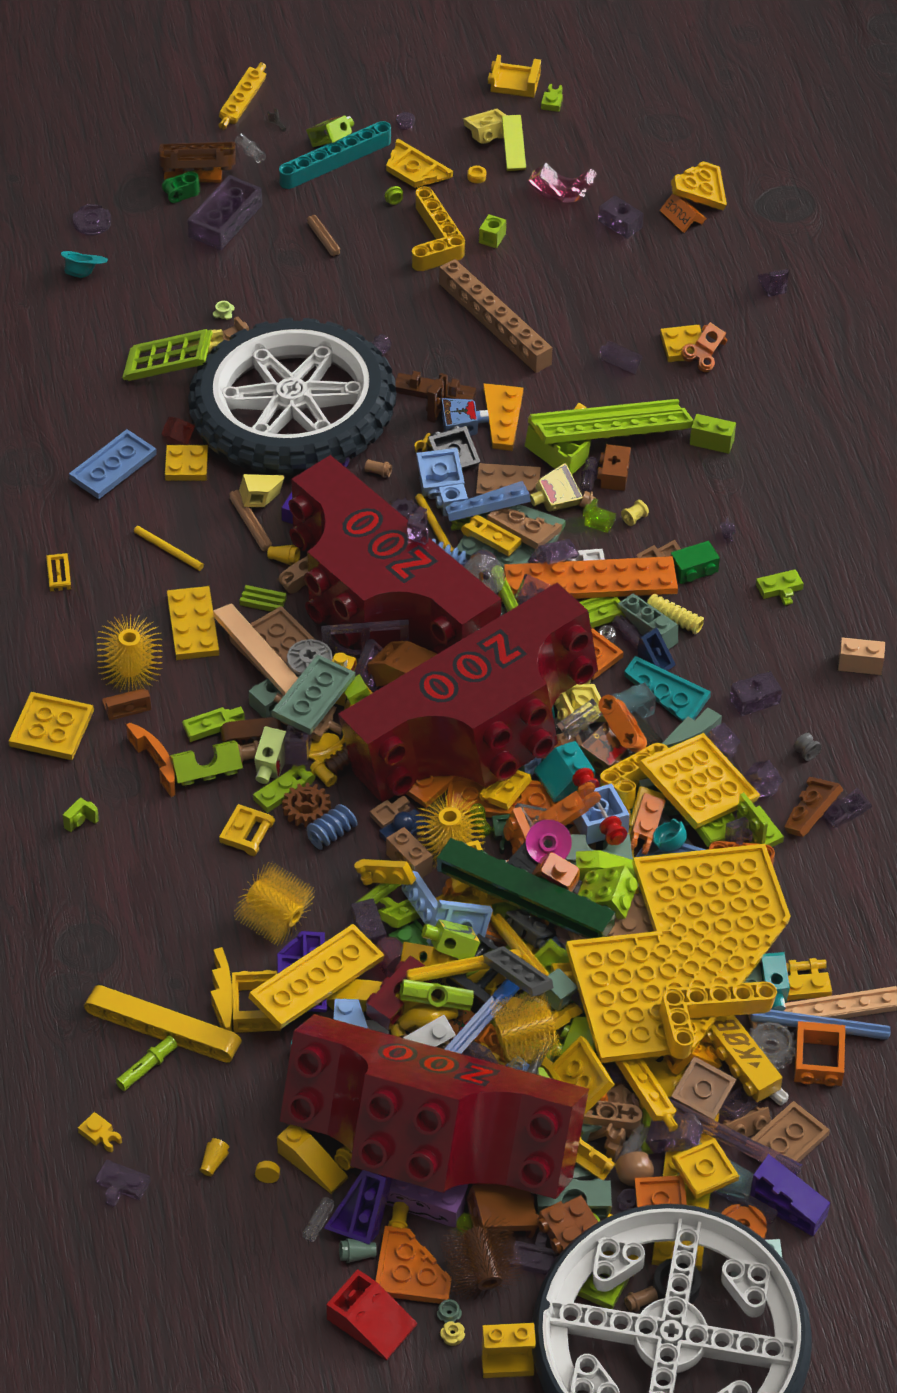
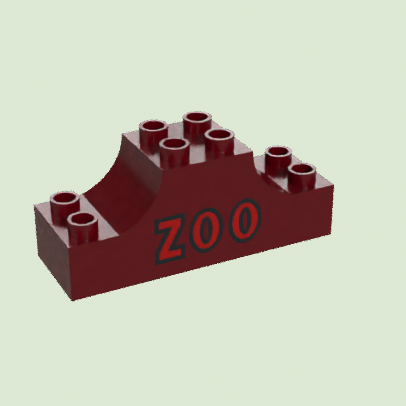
[288,455,501,658]
[338,582,598,803]
[280,1014,589,1199]

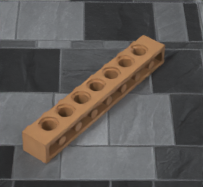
[439,259,553,373]

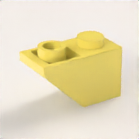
[239,474,284,507]

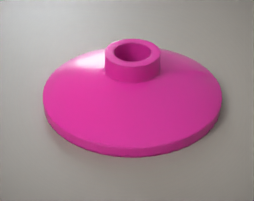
[526,820,572,863]

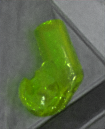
[470,803,493,836]

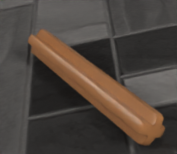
[230,490,272,552]

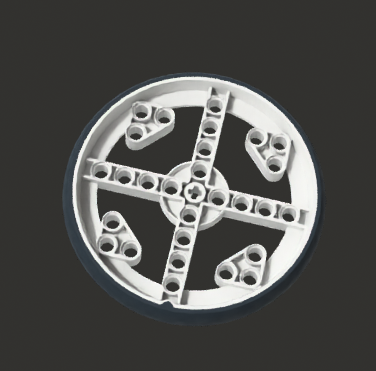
[532,1204,812,1393]

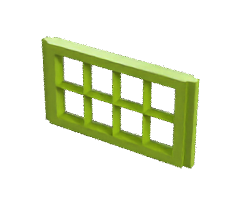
[123,329,213,381]

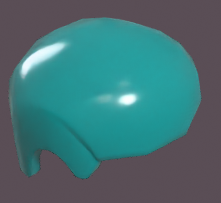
[653,818,687,852]

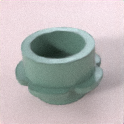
[437,1299,462,1323]

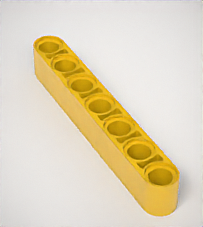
[84,985,242,1062]

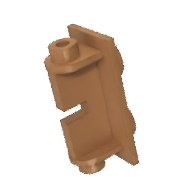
[720,1107,771,1145]

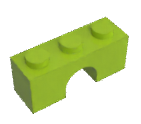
[169,740,243,786]

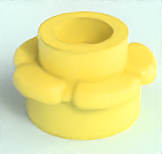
[440,1321,465,1346]

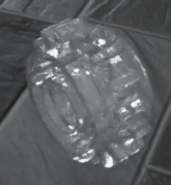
[749,1021,797,1069]

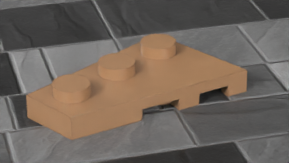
[487,508,563,550]

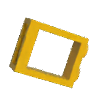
[232,970,281,1033]

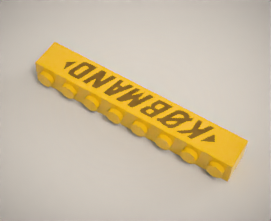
[704,1015,783,1102]

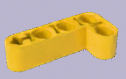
[600,743,668,810]

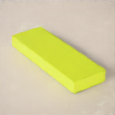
[502,115,526,171]

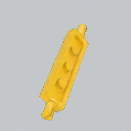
[219,62,266,130]
[615,1058,678,1132]

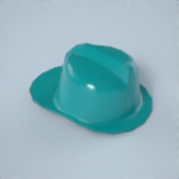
[61,251,108,278]

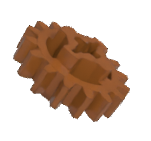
[282,783,331,827]

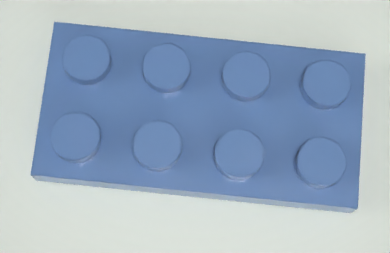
[69,429,157,499]

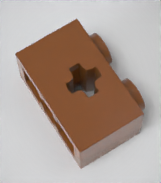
[597,444,631,491]

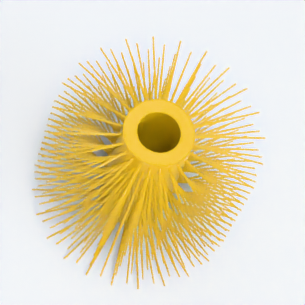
[97,614,163,692]
[416,792,485,868]
[234,861,315,945]
[490,992,561,1068]

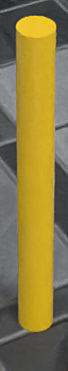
[415,494,454,552]
[134,526,204,571]

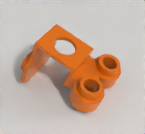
[681,322,727,372]

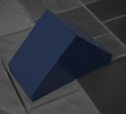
[637,627,676,671]

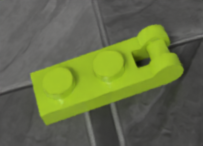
[253,762,315,813]

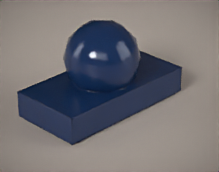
[379,809,429,842]

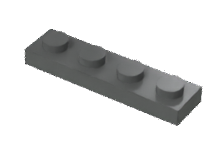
[483,946,554,997]

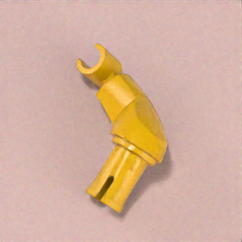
[390,1004,458,1037]

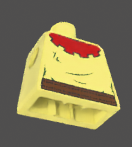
[530,463,583,511]

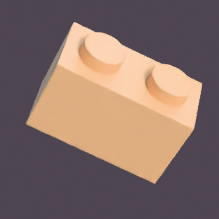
[838,638,885,675]

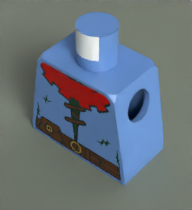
[441,398,489,436]

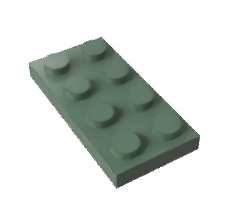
[272,654,355,735]

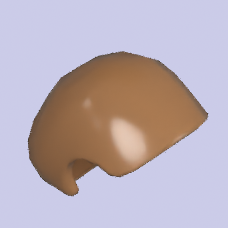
[615,1151,654,1187]

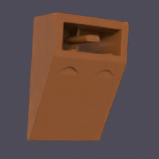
[367,641,437,686]

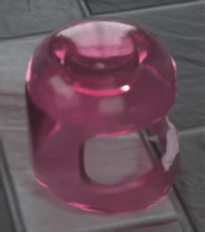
[375,937,403,977]

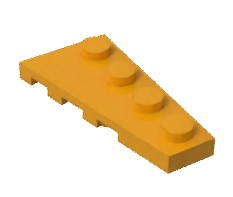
[483,383,523,451]

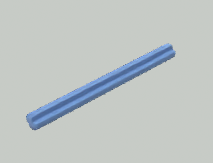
[750,1010,891,1040]

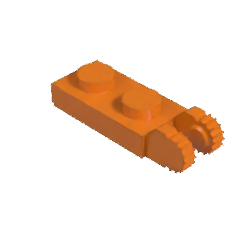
[538,782,601,826]
[630,793,666,855]

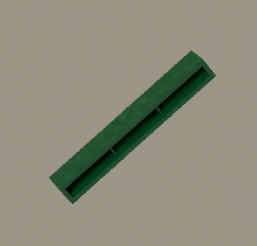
[437,838,615,939]

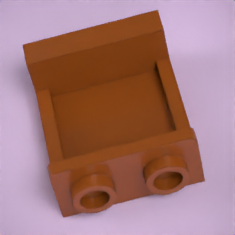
[466,1184,539,1238]

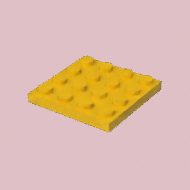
[638,733,760,829]

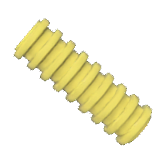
[647,594,704,634]

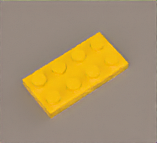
[167,586,219,660]

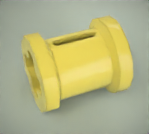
[621,500,649,526]

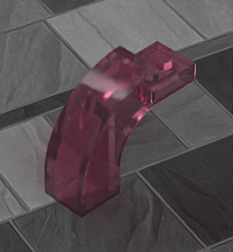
[527,163,597,203]

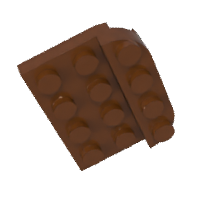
[159,142,236,172]

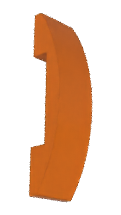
[126,723,176,797]

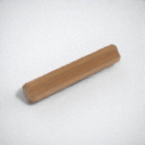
[307,215,340,256]

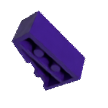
[749,1154,830,1236]
[324,1170,393,1244]

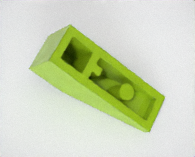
[576,850,639,884]

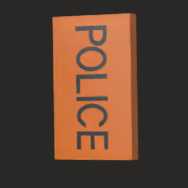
[660,193,706,233]

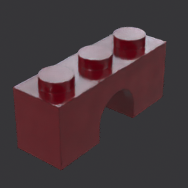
[366,955,432,1031]

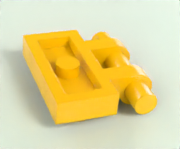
[786,958,832,1001]

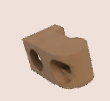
[278,556,308,594]

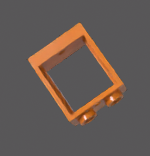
[794,1021,845,1086]

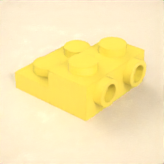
[463,109,507,143]
[554,684,607,728]

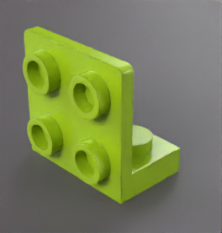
[736,793,784,847]

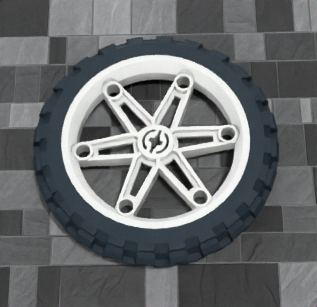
[188,318,396,475]

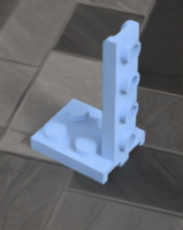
[402,870,493,946]

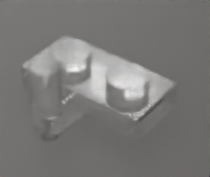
[557,698,603,740]

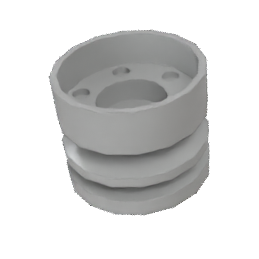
[287,639,333,678]

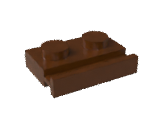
[426,373,448,423]

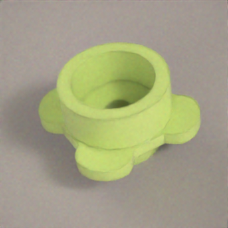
[213,301,234,319]

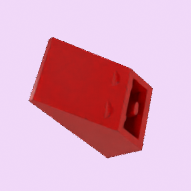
[326,1269,417,1360]

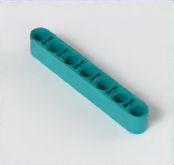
[279,121,391,189]

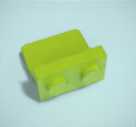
[578,865,638,920]

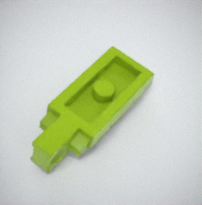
[182,706,245,742]

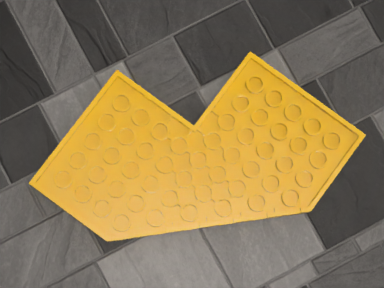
[565,844,791,1063]

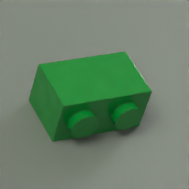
[670,541,720,584]

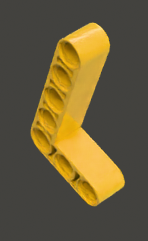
[412,186,465,271]
[659,982,777,1059]

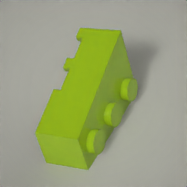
[525,424,591,474]

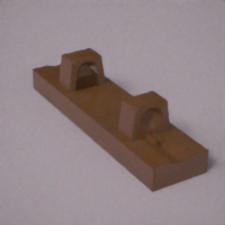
[395,371,476,400]

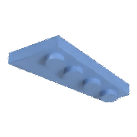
[445,481,531,521]

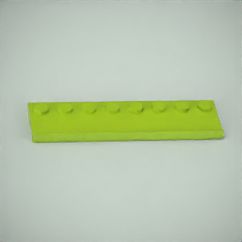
[528,399,694,444]

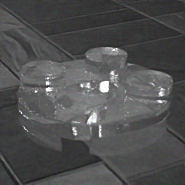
[464,554,505,594]

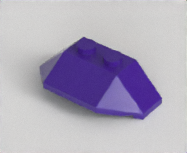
[277,931,327,1012]

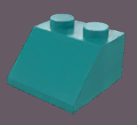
[534,741,595,802]

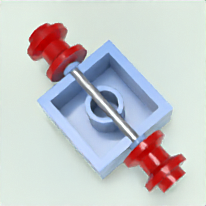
[572,768,630,845]

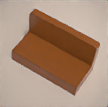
[102,689,151,721]

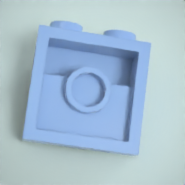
[416,448,465,499]

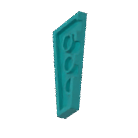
[624,656,711,722]

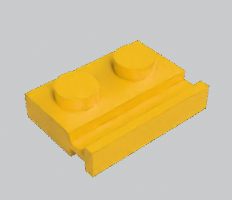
[480,770,532,810]

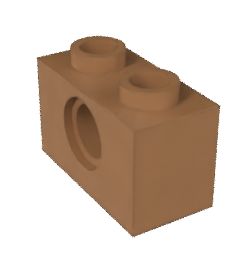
[386,827,433,878]

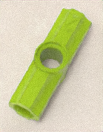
[399,979,474,1011]

